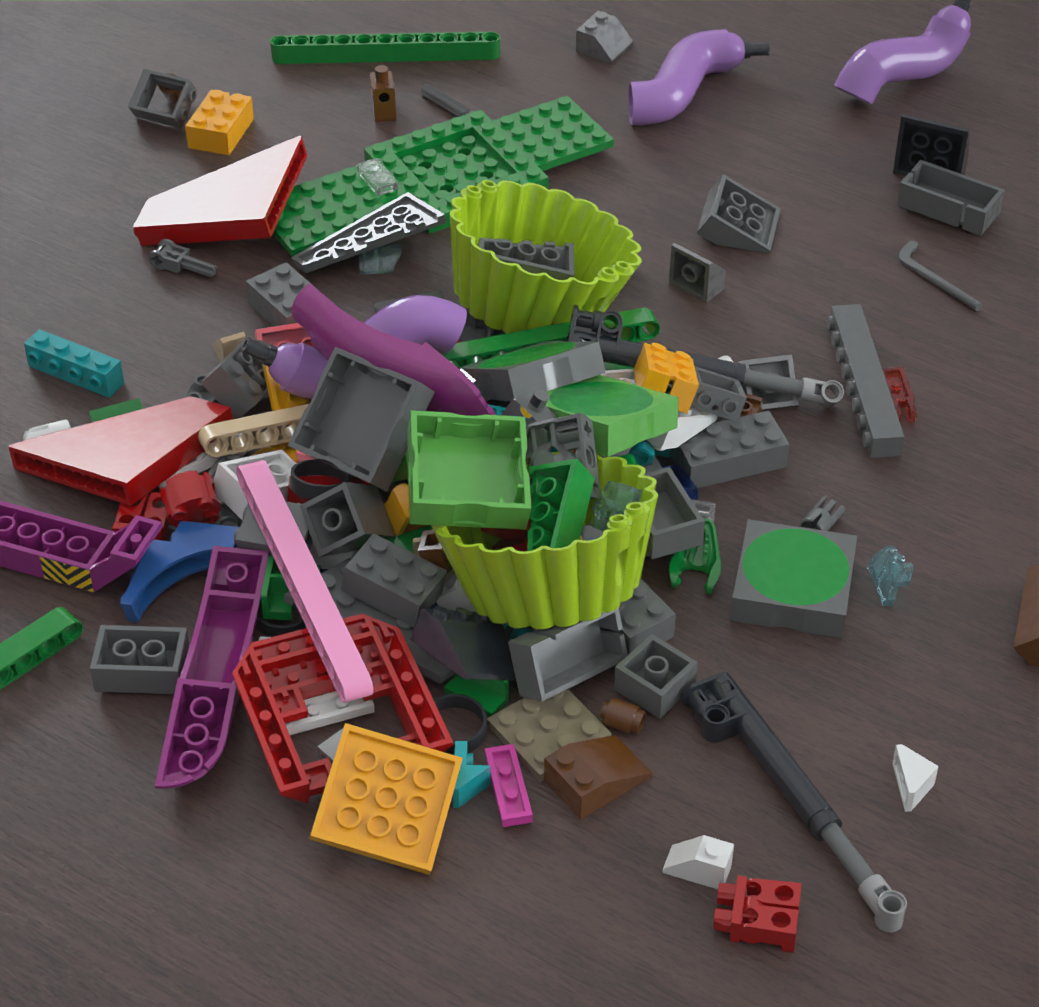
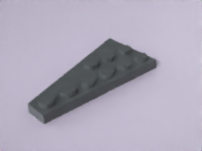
[291,192,447,273]
[284,557,456,684]

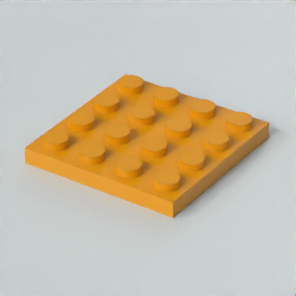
[309,723,463,875]

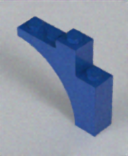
[120,521,240,622]

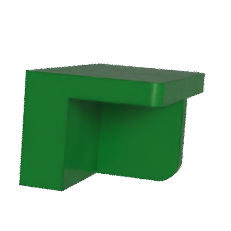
[261,556,295,620]

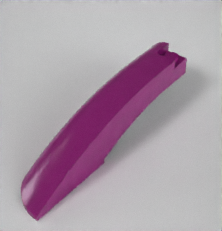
[155,546,270,789]

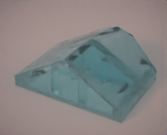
[358,242,402,275]

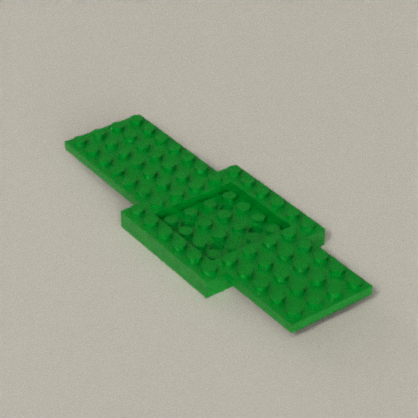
[273,96,614,257]

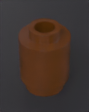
[600,697,646,734]

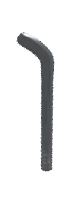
[899,241,982,311]

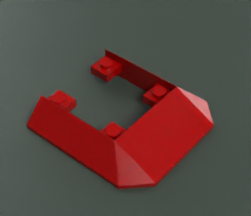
[232,614,453,804]

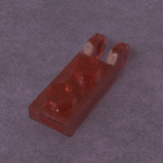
[882,367,917,422]

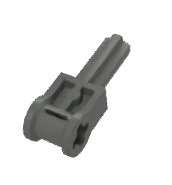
[148,239,217,278]

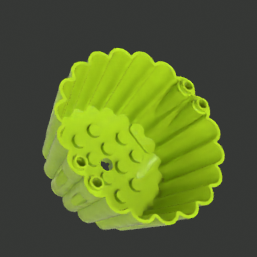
[450,180,642,334]
[431,451,658,629]

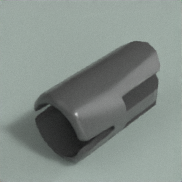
[800,495,845,531]

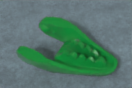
[669,518,721,595]

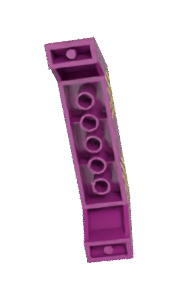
[0,501,162,593]

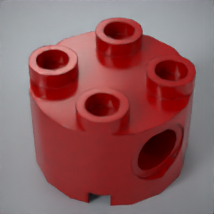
[160,470,221,527]

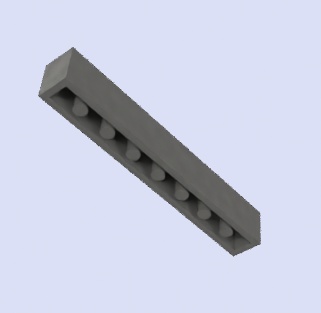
[826,304,904,458]

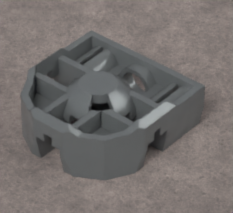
[525,413,601,502]

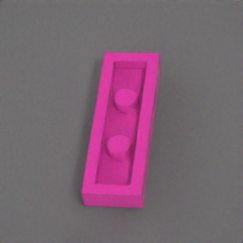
[485,744,533,827]

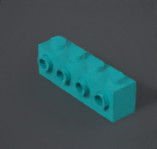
[24,329,125,398]

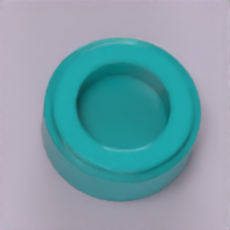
[628,442,655,466]

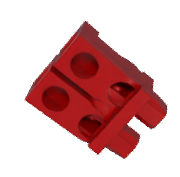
[112,492,170,541]
[713,875,801,953]

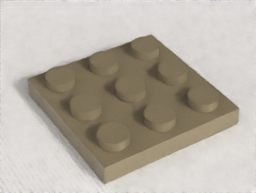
[487,689,611,782]

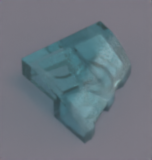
[583,481,642,531]
[867,545,914,606]

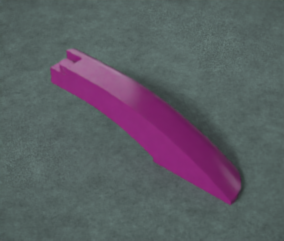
[292,283,496,416]

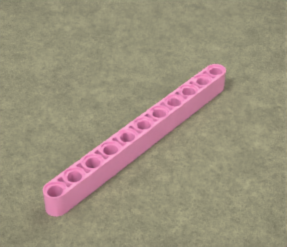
[236,460,373,703]

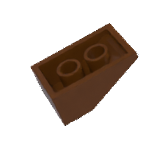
[544,735,652,820]

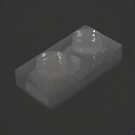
[357,158,398,196]

